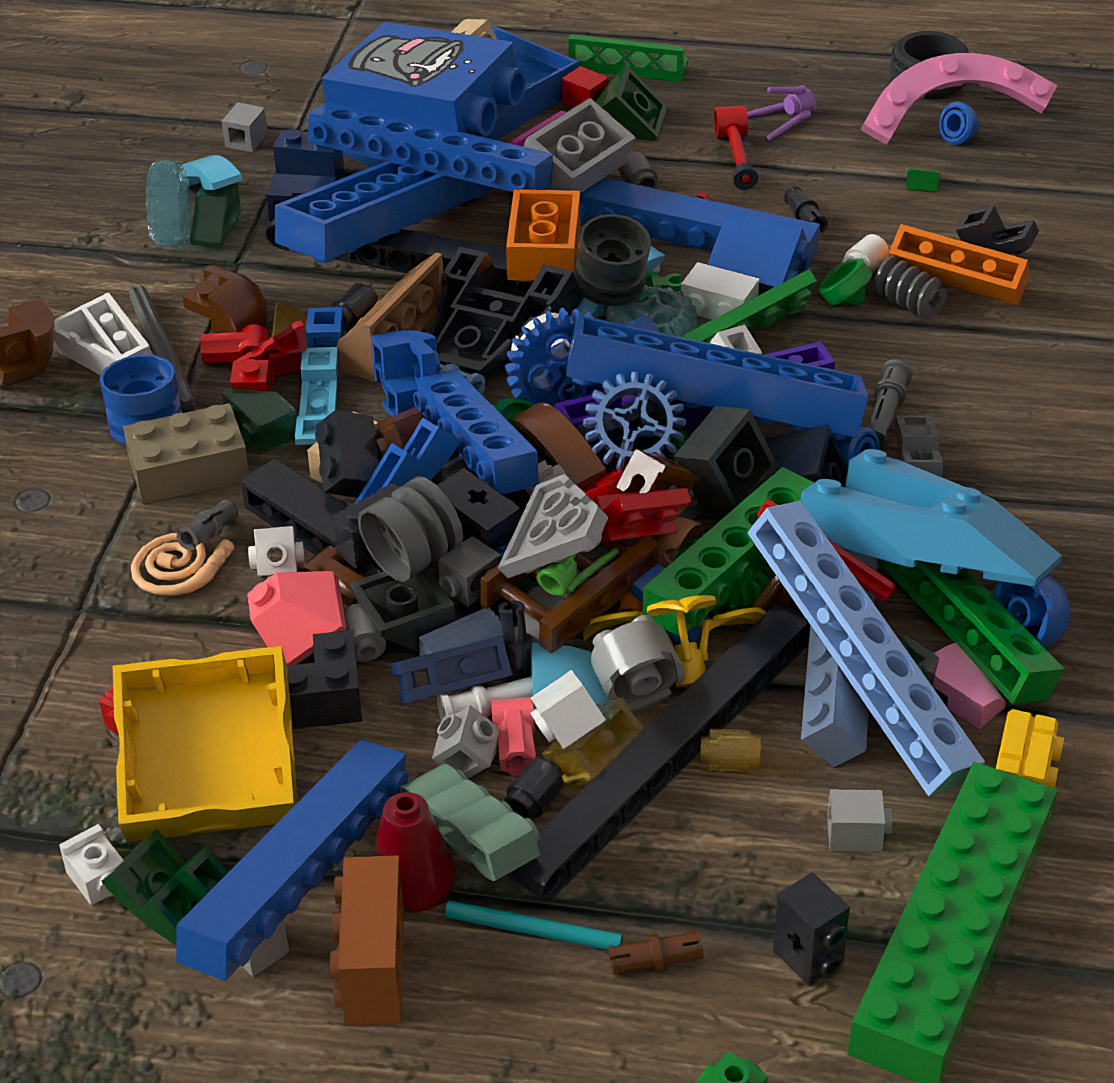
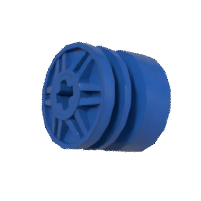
[99,355,182,445]

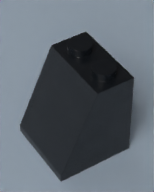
[765,425,848,488]

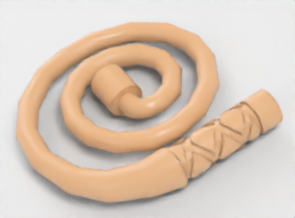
[131,533,234,596]

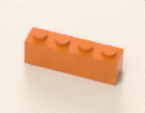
[889,224,1030,306]

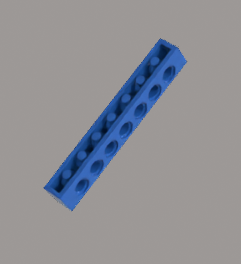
[308,101,553,192]

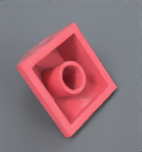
[247,571,347,666]

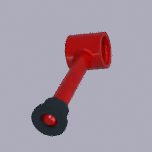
[713,105,758,190]

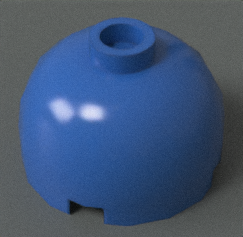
[993,575,1071,648]

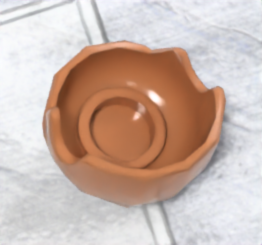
[653,517,704,568]

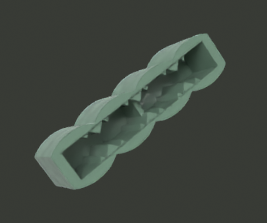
[399,764,540,881]

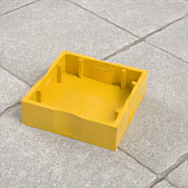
[113,646,298,842]

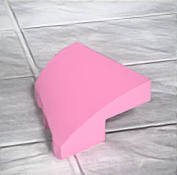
[918,643,1006,729]

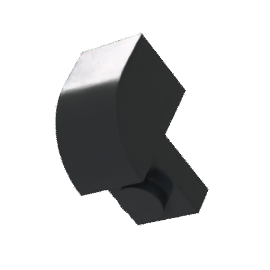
[955,205,1039,255]

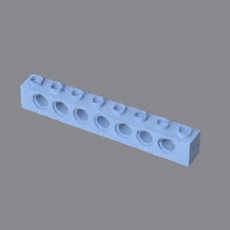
[748,501,985,796]

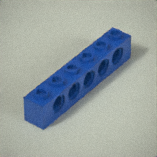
[413,369,539,495]

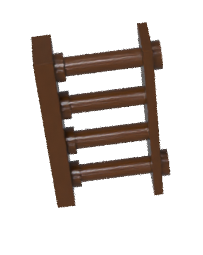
[481,496,659,654]

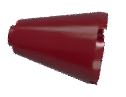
[372,792,456,913]

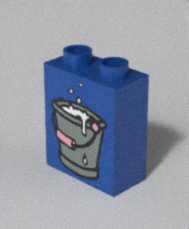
[321,22,526,137]

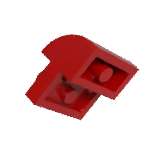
[593,488,692,543]

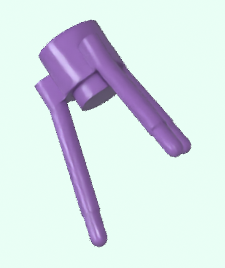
[747,85,816,141]

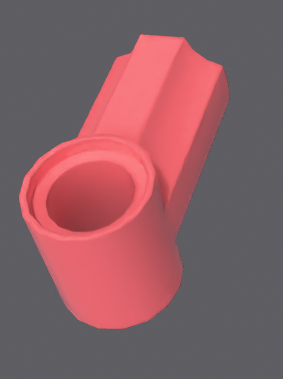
[491,697,536,777]

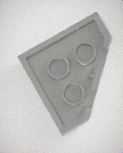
[498,474,608,578]

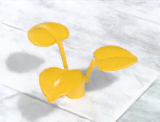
[583,595,766,688]

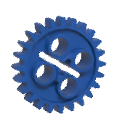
[505,308,604,408]

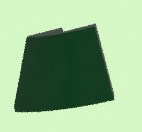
[101,829,229,946]

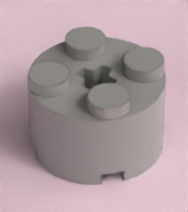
[590,615,685,711]

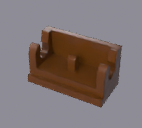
[616,449,701,494]

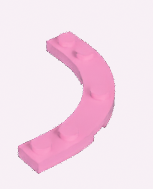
[860,53,1058,145]

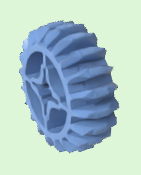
[583,372,686,471]

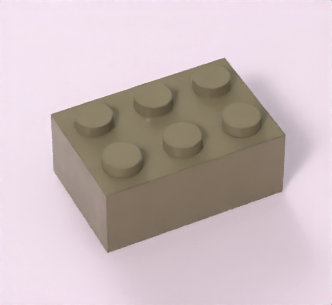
[123,403,249,504]

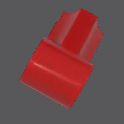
[200,324,270,364]

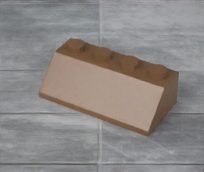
[337,252,443,382]

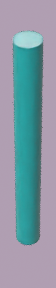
[445,900,623,950]

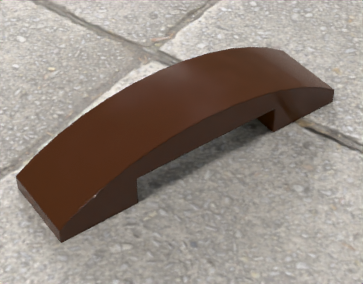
[508,402,608,489]

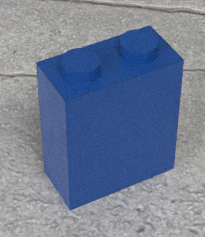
[707,209,810,294]

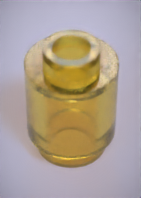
[701,729,761,772]

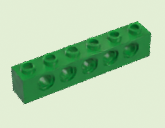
[642,467,814,637]
[877,558,1065,705]

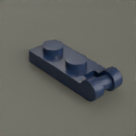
[391,636,512,704]

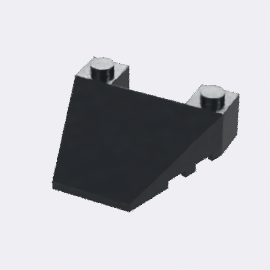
[429,247,584,375]

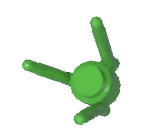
[535,548,619,596]

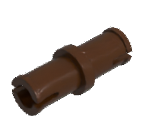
[608,930,704,976]

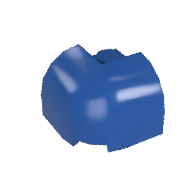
[371,330,440,419]

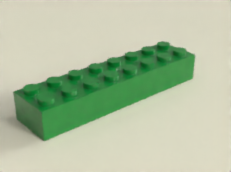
[848,762,1058,1083]

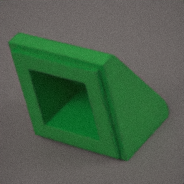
[906,168,941,192]

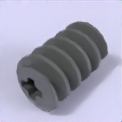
[873,255,948,320]

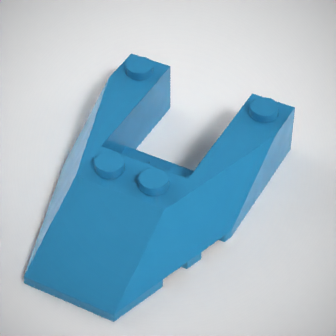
[800,449,1062,586]

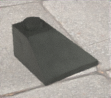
[349,567,456,653]

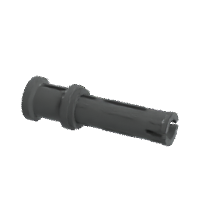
[868,359,913,449]

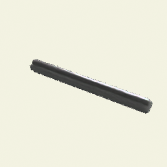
[128,285,196,412]

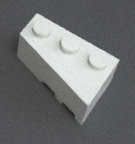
[54,292,153,375]

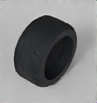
[890,31,969,99]

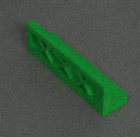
[568,34,688,82]

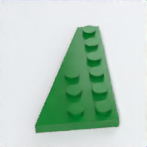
[681,269,816,343]

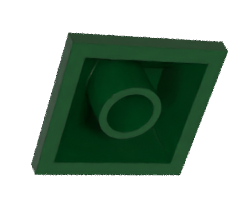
[595,65,668,141]

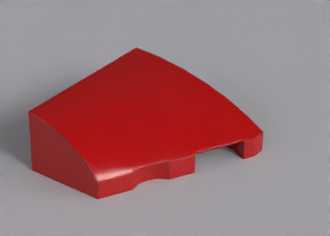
[237,320,307,386]

